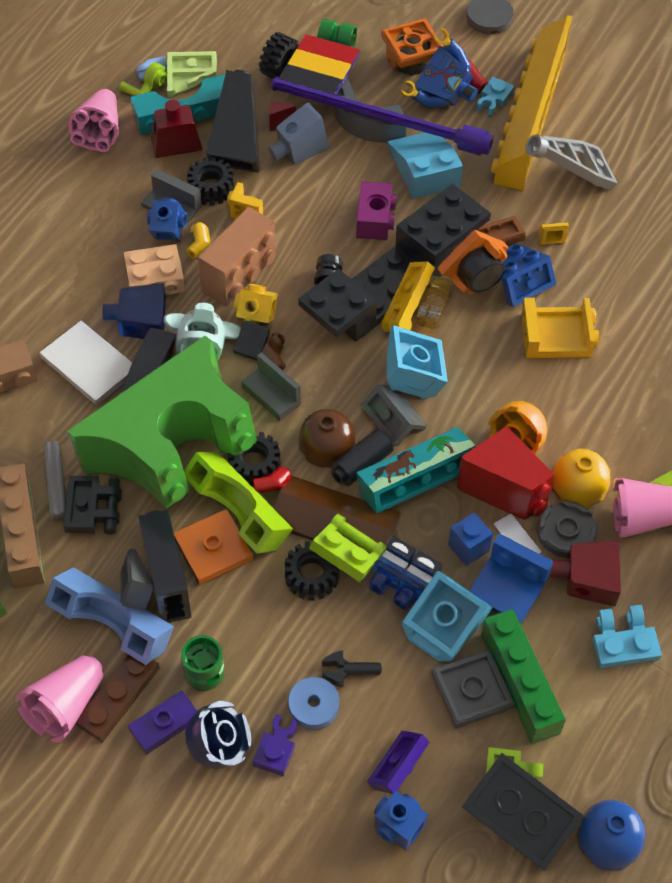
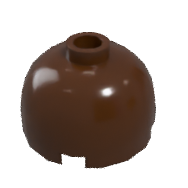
[299,409,355,468]

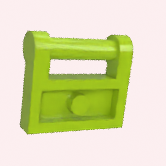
[309,514,387,582]

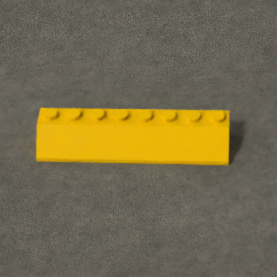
[491,15,573,191]

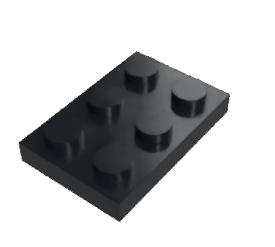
[462,753,584,871]

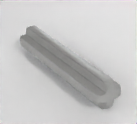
[44,440,66,520]

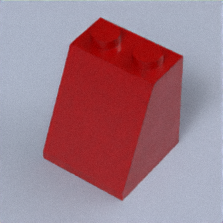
[457,426,554,520]

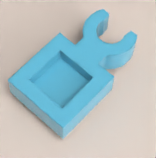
[477,77,515,117]

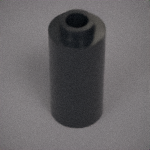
[331,429,394,486]

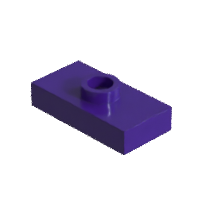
[128,690,197,755]
[367,731,430,794]

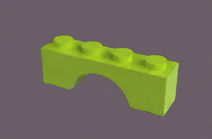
[184,451,293,553]

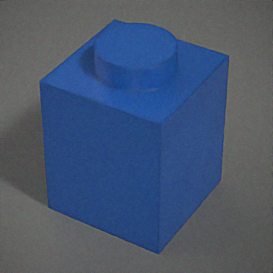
[448,512,493,566]

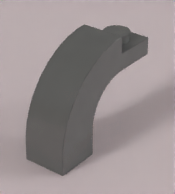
[335,76,406,143]

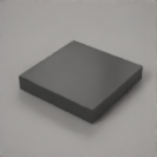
[431,649,515,729]

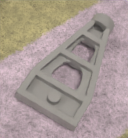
[526,135,618,190]

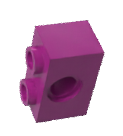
[356,181,397,240]

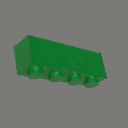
[481,609,566,745]

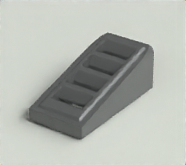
[120,548,154,610]

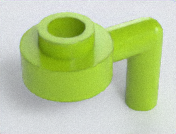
[119,62,167,96]

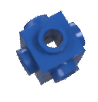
[147,198,187,241]
[374,790,428,851]

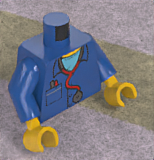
[399,28,478,108]

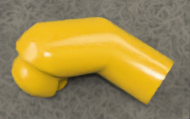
[186,222,211,259]

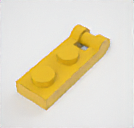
[382,262,435,333]

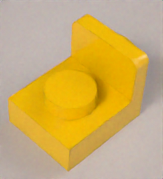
[227,182,263,219]

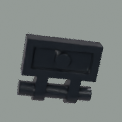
[63,476,122,535]

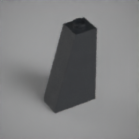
[206,70,260,173]
[138,509,192,623]

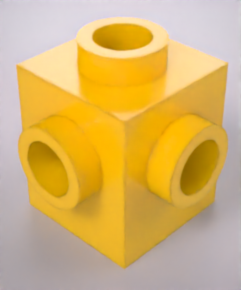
[234,284,278,325]

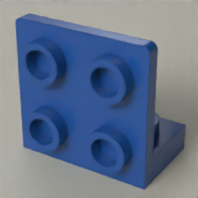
[500,244,556,307]
[469,533,554,624]

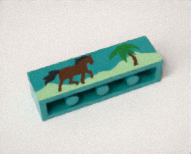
[356,427,476,514]

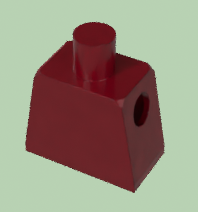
[151,100,203,158]
[550,541,621,606]

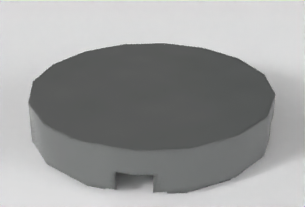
[466,0,514,34]
[537,501,598,558]

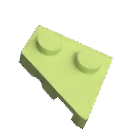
[167,51,217,97]

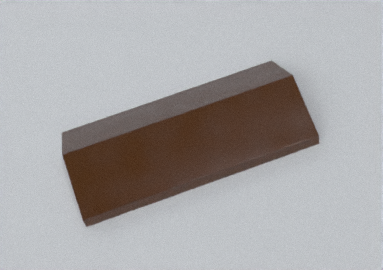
[274,476,401,564]

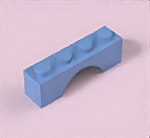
[44,567,174,665]

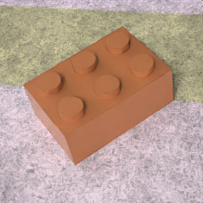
[198,207,276,306]

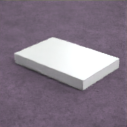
[39,321,132,406]

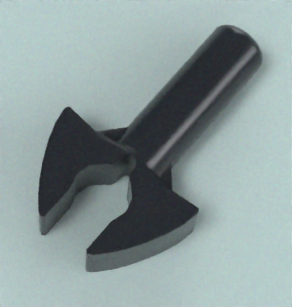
[322,650,382,687]

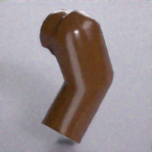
[262,333,286,370]

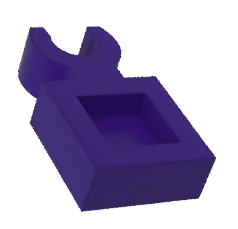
[253,714,297,776]

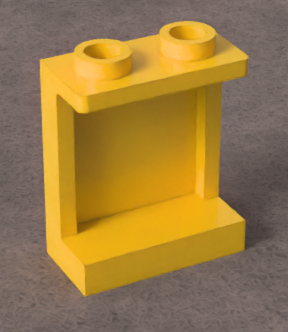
[521,298,599,358]

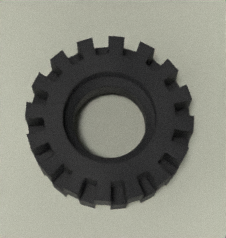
[259,32,299,78]
[187,157,234,206]
[228,432,281,487]
[284,541,339,601]

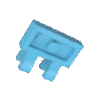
[592,604,662,669]

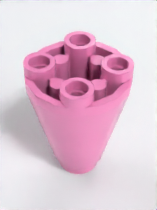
[68,89,119,152]

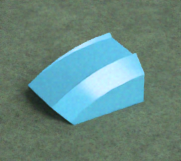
[387,325,448,399]
[402,571,492,661]

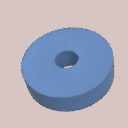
[288,677,339,730]

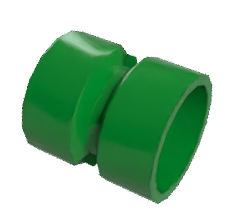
[317,18,357,48]
[181,635,225,691]

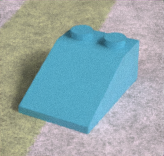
[387,132,463,199]

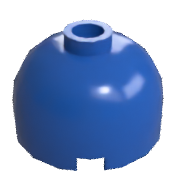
[577,799,646,871]

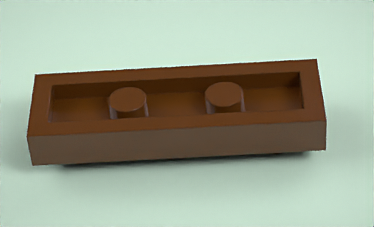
[76,654,160,743]

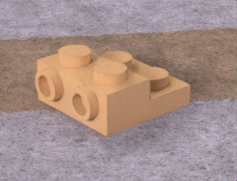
[124,244,185,300]

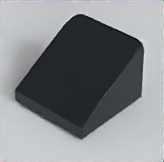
[233,321,270,361]

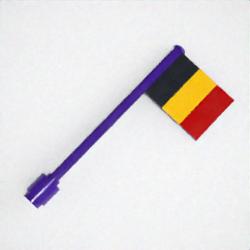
[271,34,494,156]

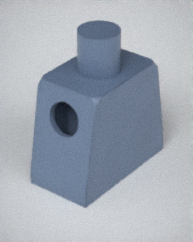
[268,102,329,164]

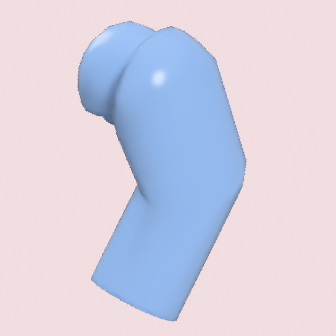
[136,56,167,81]

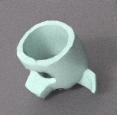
[164,303,241,360]

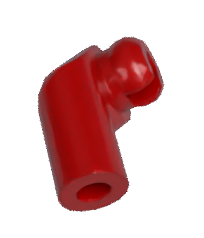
[253,467,292,493]

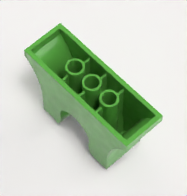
[67,335,257,508]

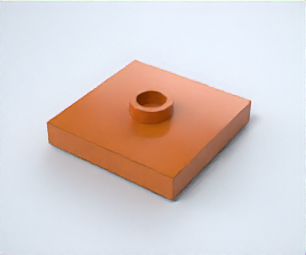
[174,509,254,585]

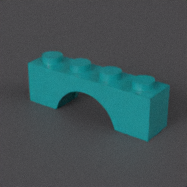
[130,74,225,135]

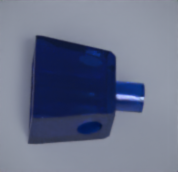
[102,283,166,339]

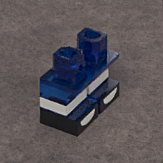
[369,536,442,611]

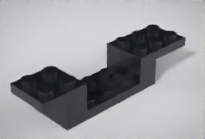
[298,184,491,342]

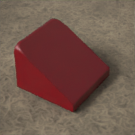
[269,101,296,131]

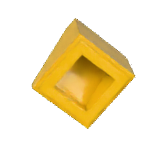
[537,222,569,245]

